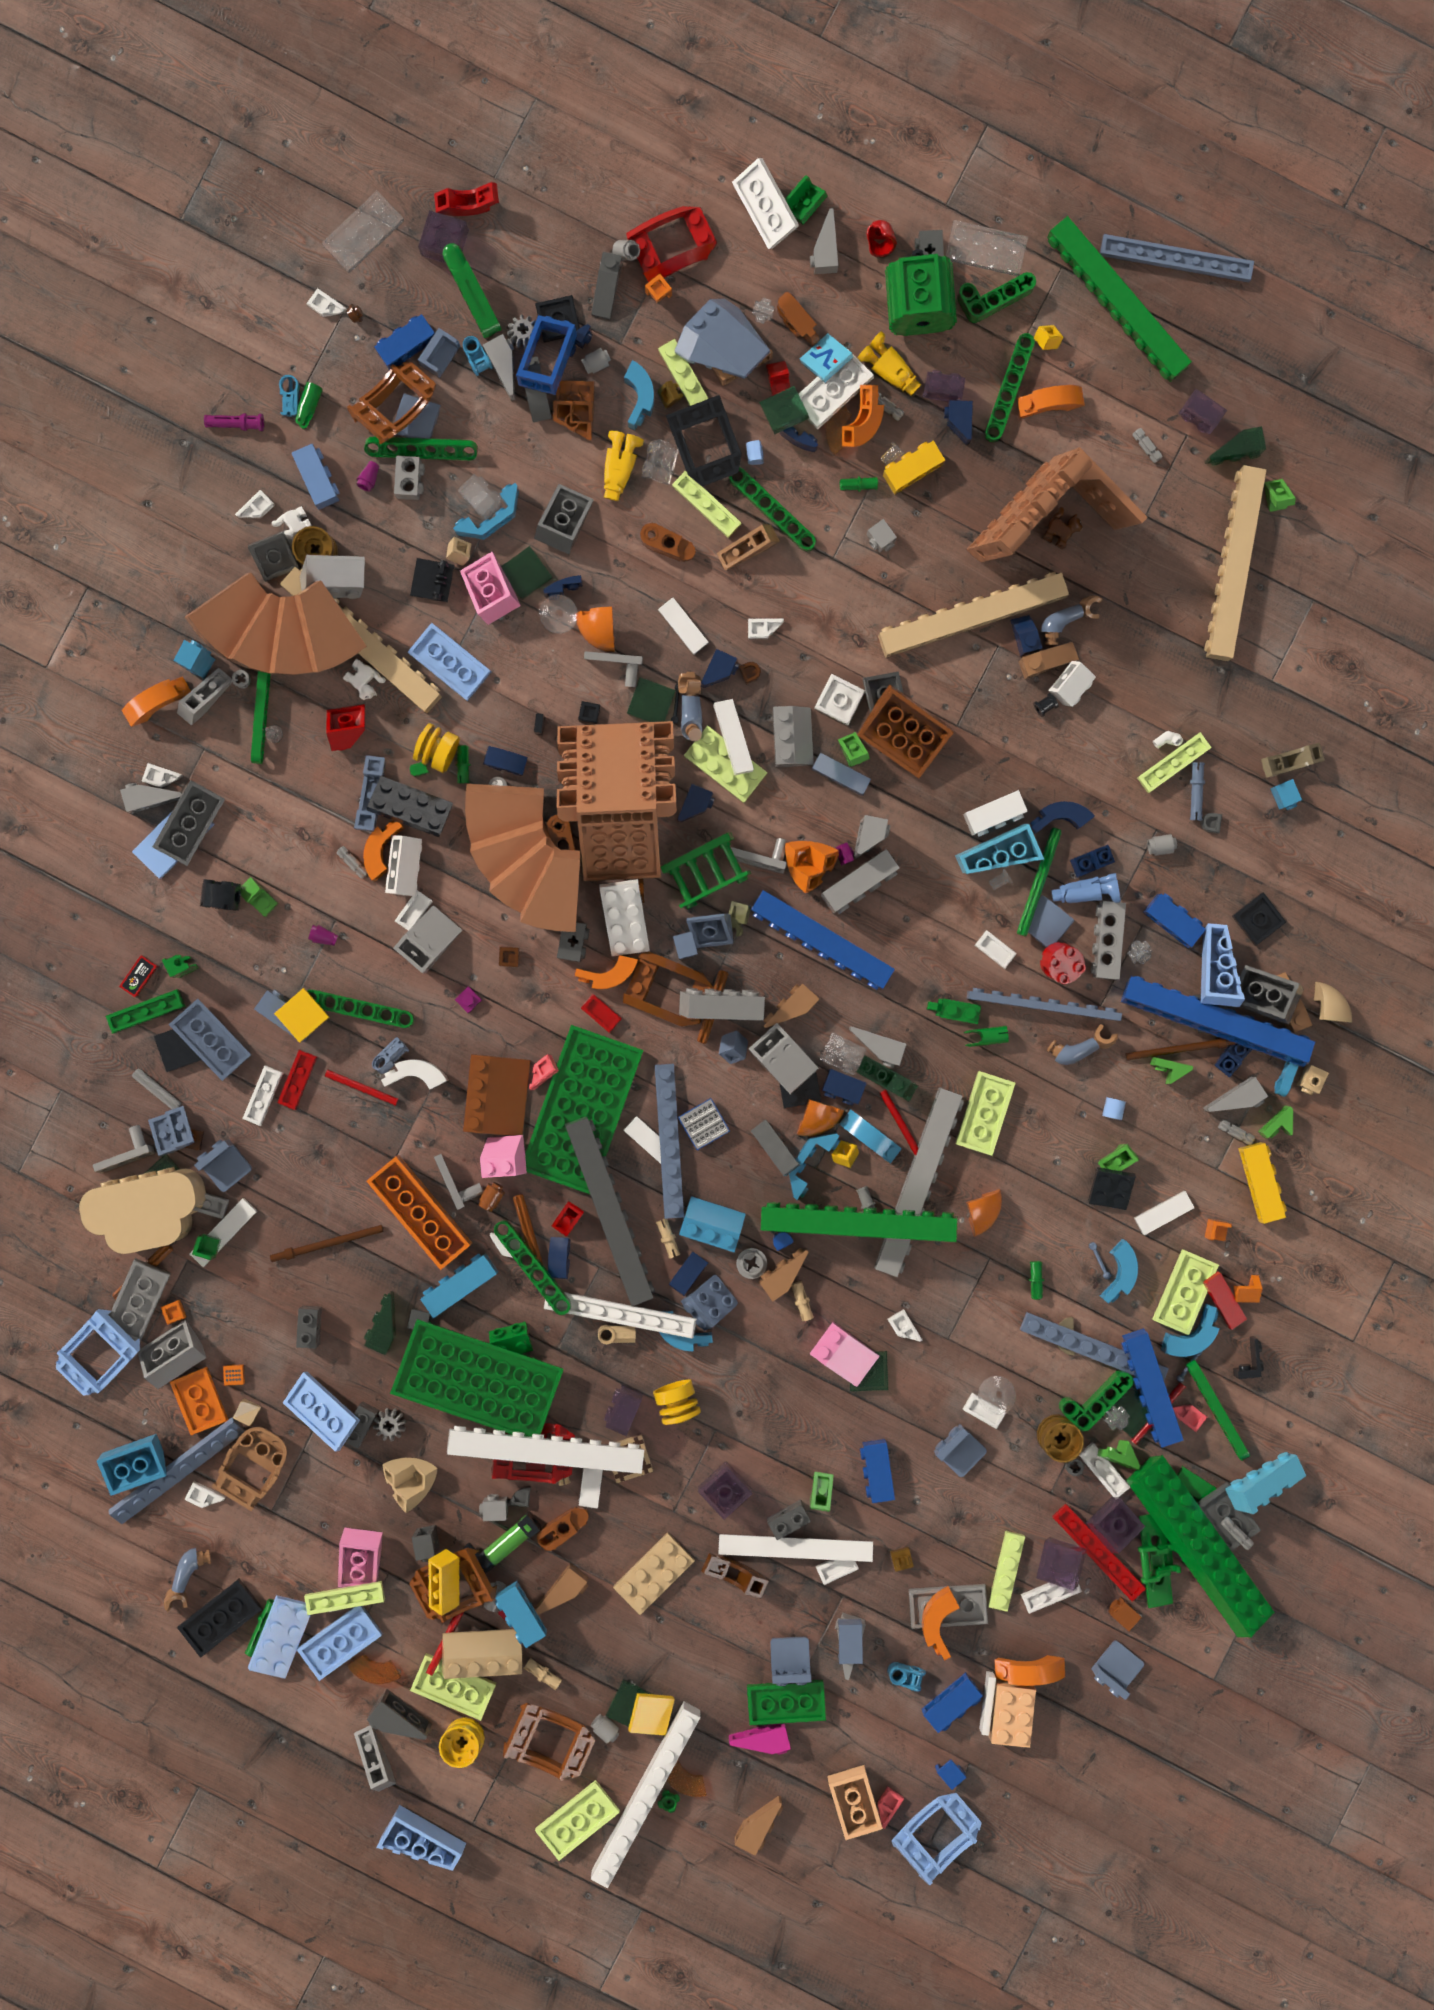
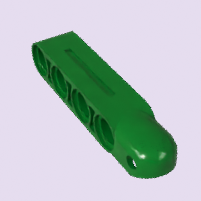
[442,243,502,339]

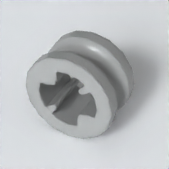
[232,670,251,688]

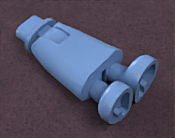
[1051,873,1120,903]

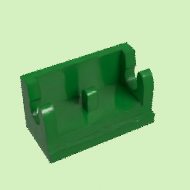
[162,955,199,978]

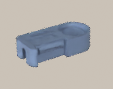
[372,1037,409,1074]

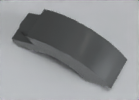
[519,356,552,422]

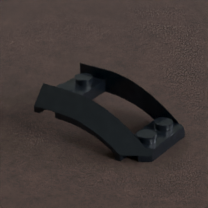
[666,395,742,487]

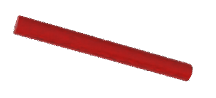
[325,1070,399,1106]
[879,1089,919,1155]
[1131,1382,1186,1445]
[426,1612,464,1676]

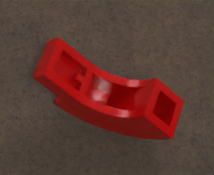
[434,182,499,216]

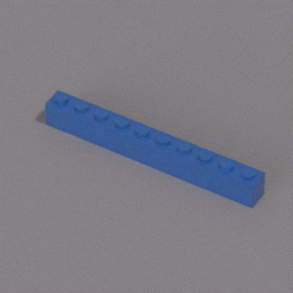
[1121,976,1315,1067]

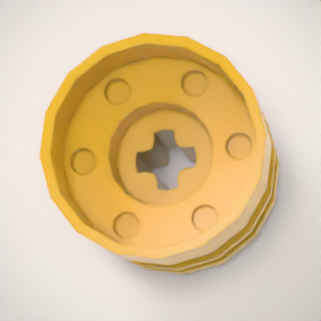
[413,723,460,774]
[653,1379,701,1425]
[439,1717,485,1768]

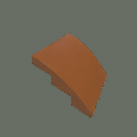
[553,380,595,440]

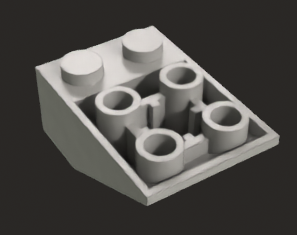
[393,905,463,974]
[749,1023,819,1095]

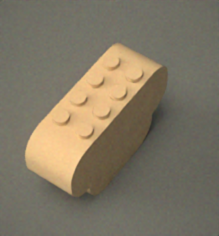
[79,1167,206,1254]

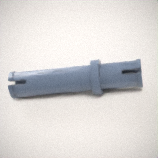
[1190,762,1205,821]

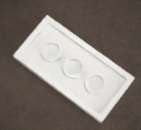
[732,158,799,249]
[791,355,874,429]
[599,879,650,956]

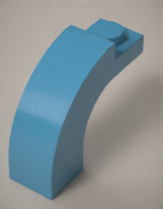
[1161,1303,1220,1357]

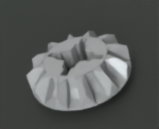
[736,1248,767,1279]

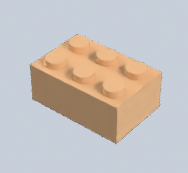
[989,1679,1036,1748]
[828,1765,883,1840]

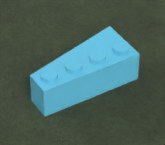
[955,824,1044,874]
[1225,1452,1306,1514]

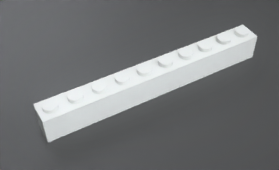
[447,1426,644,1474]
[591,1701,700,1888]

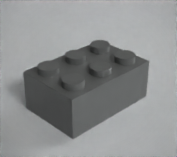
[1240,965,1304,1025]

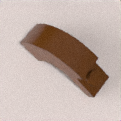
[701,1553,769,1599]

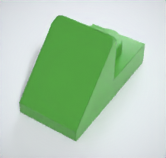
[1264,479,1296,512]
[838,732,870,766]
[241,877,279,917]
[1150,1057,1193,1084]
[1258,1105,1293,1138]
[1098,1144,1139,1171]
[1097,1440,1140,1470]
[810,1472,834,1512]

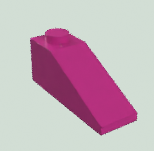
[729,1723,791,1755]

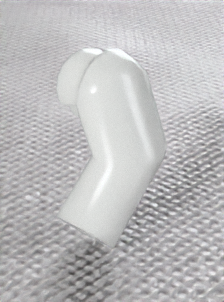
[1153,731,1183,748]

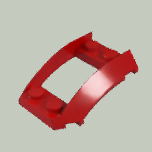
[626,206,717,282]
[491,1423,575,1484]

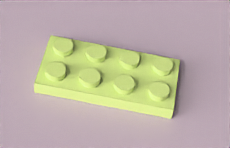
[684,725,767,803]
[955,1071,1015,1156]
[1152,1249,1219,1335]
[410,1653,496,1721]
[535,1780,620,1861]

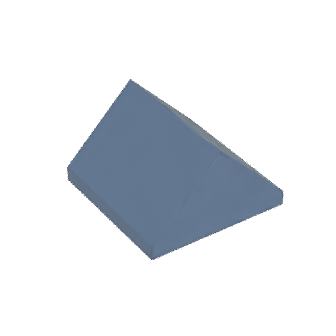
[686,914,733,948]

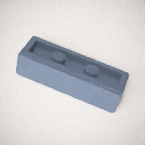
[812,753,871,796]

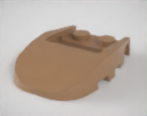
[212,1427,287,1511]

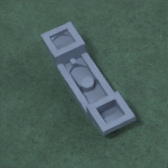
[354,755,385,832]

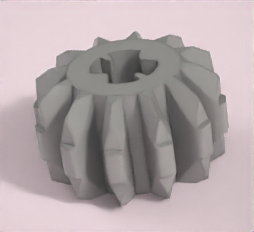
[507,314,536,349]
[373,1408,406,1441]

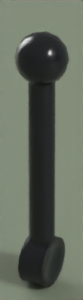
[671,684,679,724]

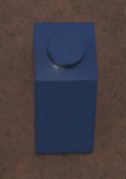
[944,400,973,445]
[1010,615,1042,657]
[701,649,739,688]
[677,784,715,822]

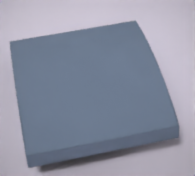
[395,393,441,439]
[1028,895,1074,948]
[148,1106,194,1157]

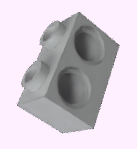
[394,456,425,500]

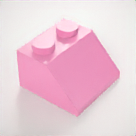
[480,1135,527,1178]

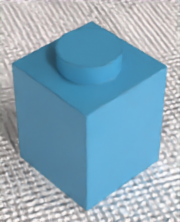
[1270,779,1302,810]

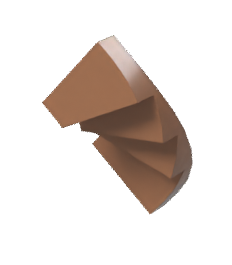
[185,572,367,675]
[465,784,580,932]

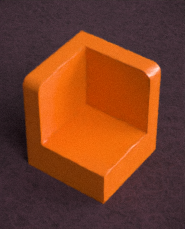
[645,274,672,303]
[1205,1219,1232,1241]
[1233,1275,1263,1303]

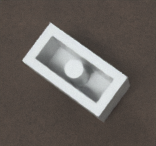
[1048,661,1096,707]

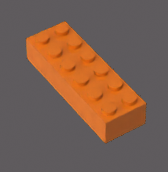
[366,1155,472,1270]

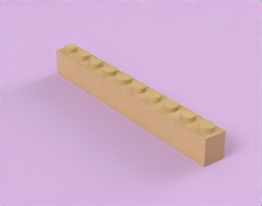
[1204,465,1267,661]
[280,567,442,714]
[878,572,1069,658]

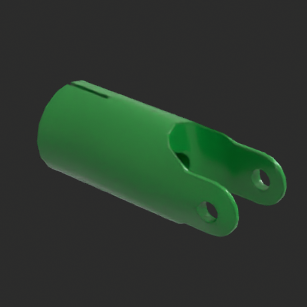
[295,382,323,429]
[963,1026,1009,1047]

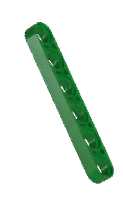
[985,333,1035,443]
[364,437,478,460]
[729,467,816,552]
[251,671,271,764]
[307,990,414,1028]
[494,1220,571,1315]
[1186,1360,1250,1461]

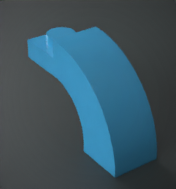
[624,360,654,430]
[839,1109,902,1164]
[1100,1239,1138,1304]
[659,1311,713,1351]

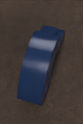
[1030,801,1095,834]

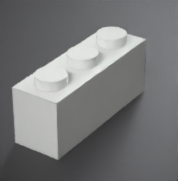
[963,790,1027,837]
[385,836,422,896]

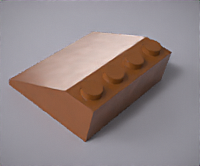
[857,684,954,778]
[463,1054,531,1136]

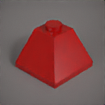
[326,704,365,751]

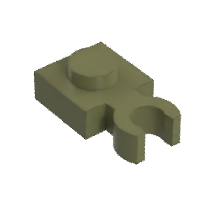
[728,901,751,936]

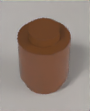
[479,1182,505,1212]

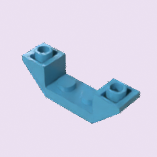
[453,483,519,540]
[789,1133,840,1200]

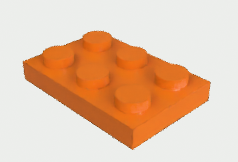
[170,1367,228,1435]

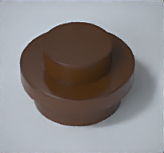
[346,304,364,323]

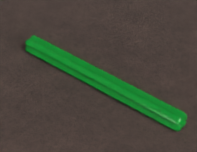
[1017,828,1062,937]

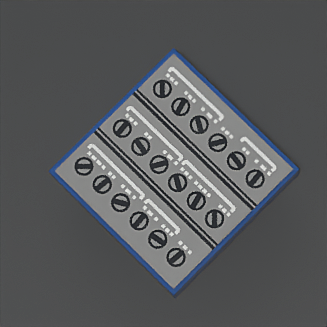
[678,1098,730,1150]

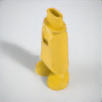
[857,331,921,396]
[604,431,644,501]

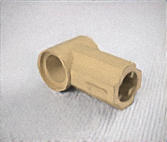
[598,1324,636,1344]

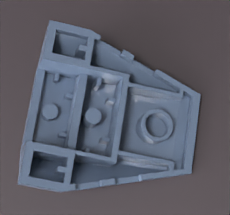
[675,299,770,379]

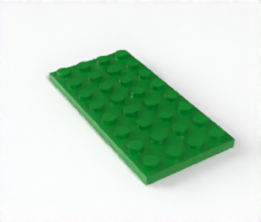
[525,1025,644,1194]
[390,1319,564,1437]

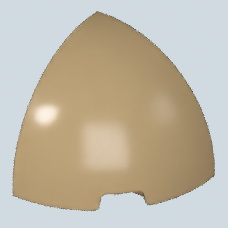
[1314,982,1352,1023]
[383,1458,437,1513]

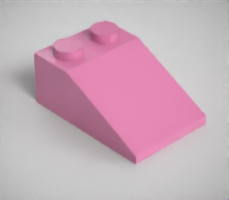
[460,552,521,625]
[810,1321,879,1387]
[338,1528,383,1588]

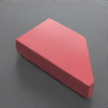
[529,1054,559,1090]
[1173,1404,1208,1432]
[877,1786,904,1829]

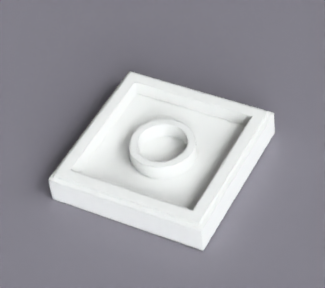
[814,674,865,726]

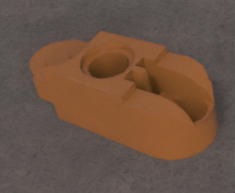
[777,291,820,346]
[640,523,696,562]
[547,815,576,851]
[537,1506,589,1551]

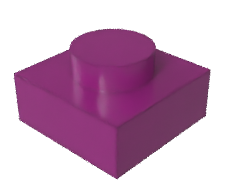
[835,842,854,866]
[455,986,482,1013]

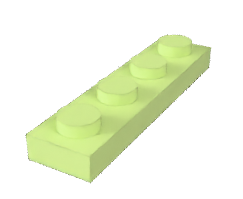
[658,339,708,406]
[672,471,741,538]
[1137,732,1211,793]
[988,1531,1025,1612]
[304,1581,385,1615]

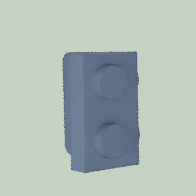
[194,1139,252,1192]
[681,1275,738,1331]
[934,1424,987,1477]
[770,1637,811,1686]
[1091,1640,1144,1700]

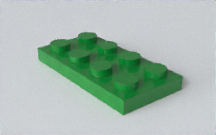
[747,1680,826,1725]

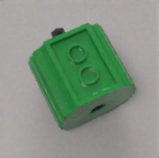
[885,249,957,336]

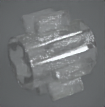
[752,298,775,324]
[1127,941,1152,964]
[1104,1406,1130,1431]

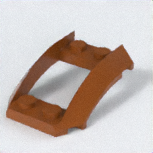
[347,362,436,444]
[623,951,714,1027]
[409,1548,497,1623]
[503,1703,595,1781]

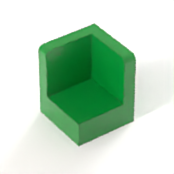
[192,1234,222,1260]

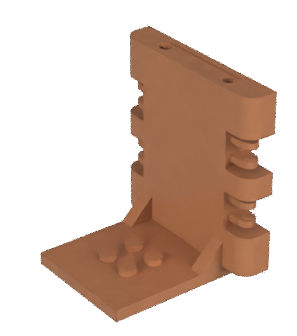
[966,447,1148,562]
[557,721,677,881]

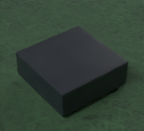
[578,701,601,724]
[534,713,545,736]

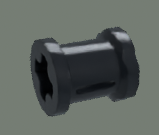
[1033,693,1059,717]

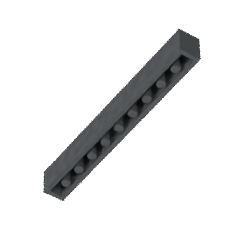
[565,1116,655,1306]

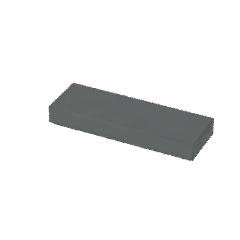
[751,1119,800,1177]

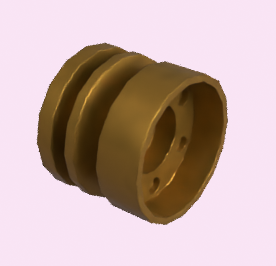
[292,526,338,565]
[1037,1414,1084,1463]

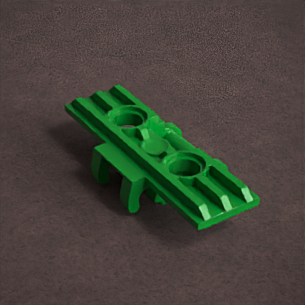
[1138,1514,1181,1608]

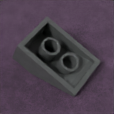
[534,484,594,554]
[367,1689,432,1740]

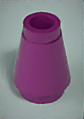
[356,461,380,492]
[308,925,338,946]

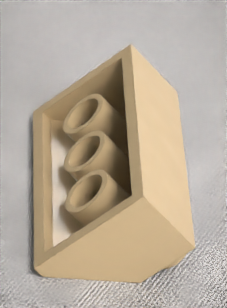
[442,1629,522,1679]

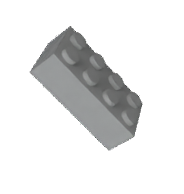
[820,849,899,914]
[679,988,765,1020]

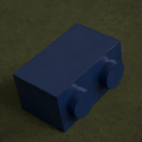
[822,1069,867,1106]

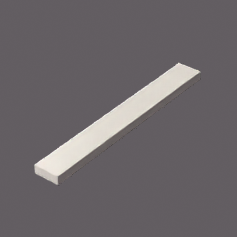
[544,1289,697,1339]
[719,1534,873,1562]

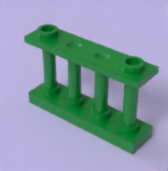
[660,832,752,910]

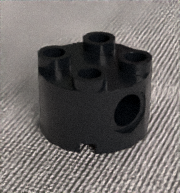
[200,879,242,911]

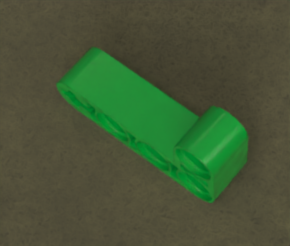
[957,272,1036,323]
[1059,1370,1133,1431]

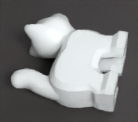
[272,506,312,546]
[343,659,386,700]

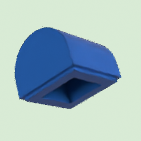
[773,1232,794,1251]

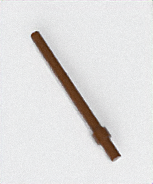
[1125,1037,1237,1060]
[270,1225,384,1262]

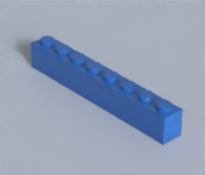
[751,890,895,990]

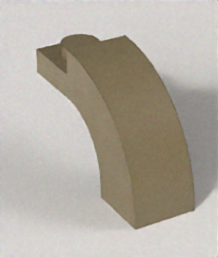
[1261,742,1325,778]

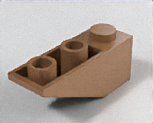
[763,983,819,1028]
[759,1248,808,1302]
[735,1796,783,1856]

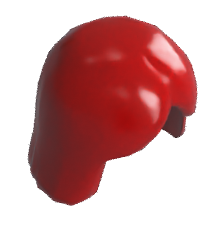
[866,220,897,258]

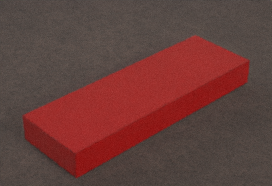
[277,1050,318,1110]
[1203,1271,1247,1330]

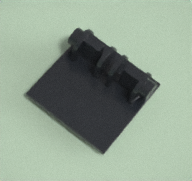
[410,558,455,603]

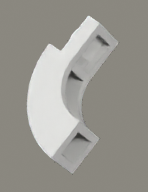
[381,1059,449,1090]

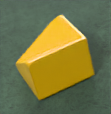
[1034,325,1063,350]
[831,1140,859,1168]

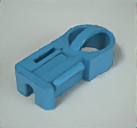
[279,375,300,417]
[1274,1061,1298,1097]

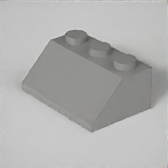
[300,555,365,599]
[773,706,814,767]
[853,815,890,859]
[138,1320,206,1389]

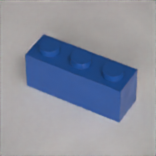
[374,314,435,370]
[1143,893,1206,948]
[860,1439,895,1503]
[922,1672,983,1733]

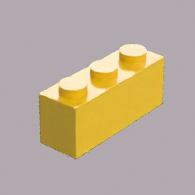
[883,441,945,495]
[428,1549,460,1616]

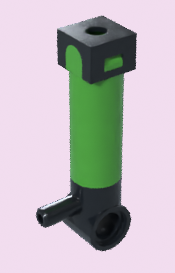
[464,1511,541,1574]

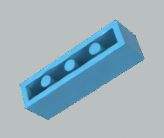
[420,1253,499,1318]

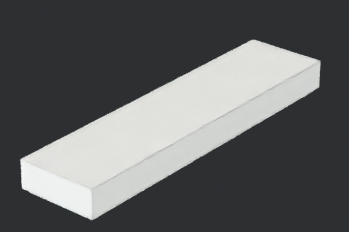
[713,699,754,776]
[190,1198,257,1267]

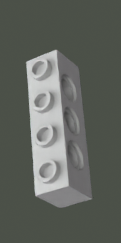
[1091,901,1126,980]

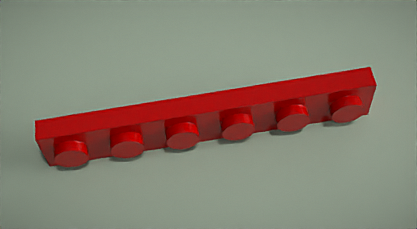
[1052,1503,1146,1602]

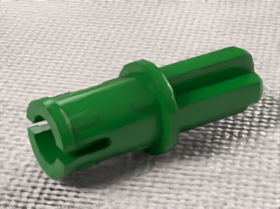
[839,476,878,492]
[455,745,471,784]
[1029,1261,1044,1300]

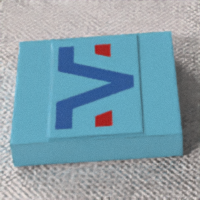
[800,333,853,383]

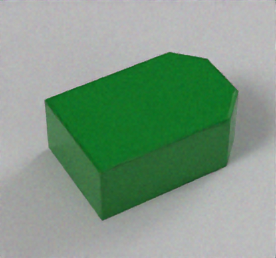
[409,762,429,777]

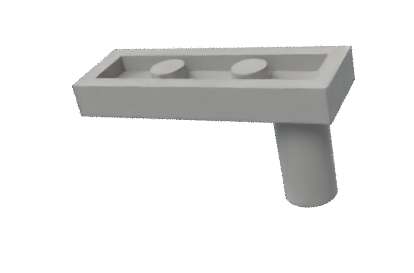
[584,651,643,687]
[731,838,788,874]
[93,1125,155,1173]
[434,1154,483,1210]

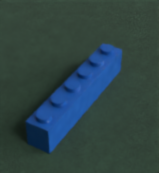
[1121,1328,1183,1448]

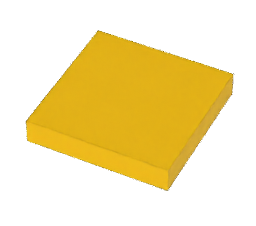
[274,988,330,1043]
[628,1693,675,1735]

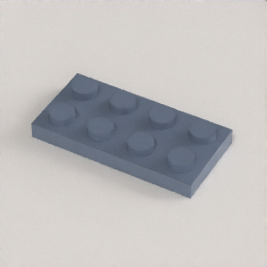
[169,999,251,1081]

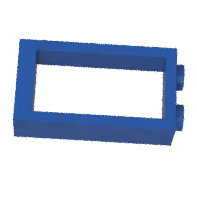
[516,315,577,395]

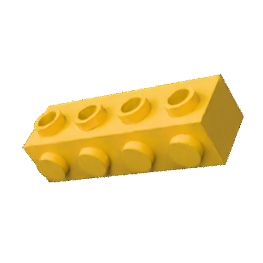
[1238,1142,1287,1224]

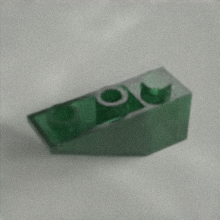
[1205,426,1266,466]
[855,1055,919,1102]
[364,1291,396,1355]

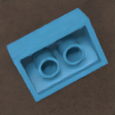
[679,1196,746,1252]
[97,1434,166,1496]

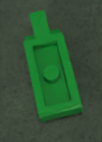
[927,998,981,1024]

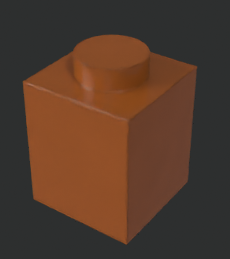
[1108,1597,1142,1632]

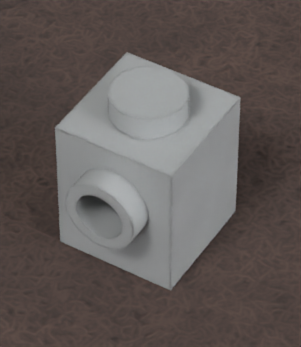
[866,519,897,553]
[479,1494,508,1521]

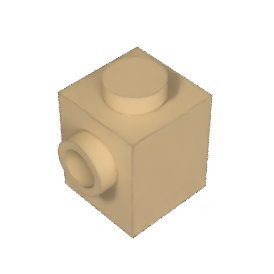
[1297,1065,1329,1095]

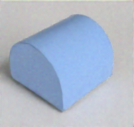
[746,440,764,465]
[1102,1097,1126,1120]

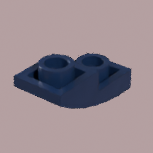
[559,324,593,358]
[779,423,818,453]
[544,575,583,600]
[483,746,528,776]
[1070,845,1115,877]
[1214,1044,1252,1078]
[548,1237,571,1279]
[669,1252,708,1296]

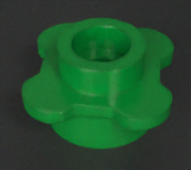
[658,1790,680,1813]

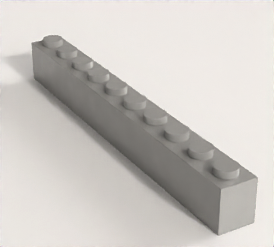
[874,1088,964,1277]

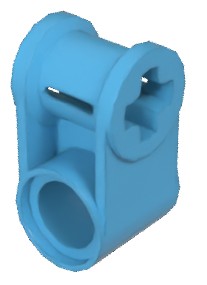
[463,336,493,377]
[887,1662,926,1691]

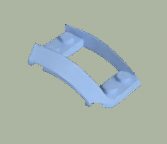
[56,1309,140,1396]
[892,1793,981,1885]

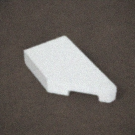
[235,490,275,518]

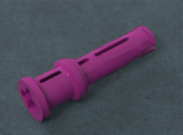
[204,413,265,431]

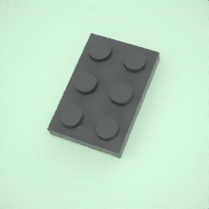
[1197,1482,1261,1551]

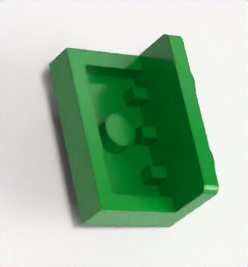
[785,175,828,225]
[489,1322,533,1354]

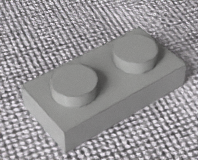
[193,1193,229,1219]

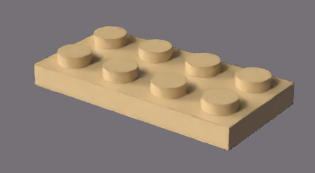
[613,1532,695,1615]

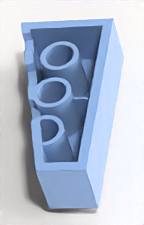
[1201,923,1245,1007]
[376,1805,466,1871]

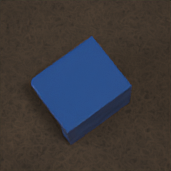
[935,1759,967,1790]

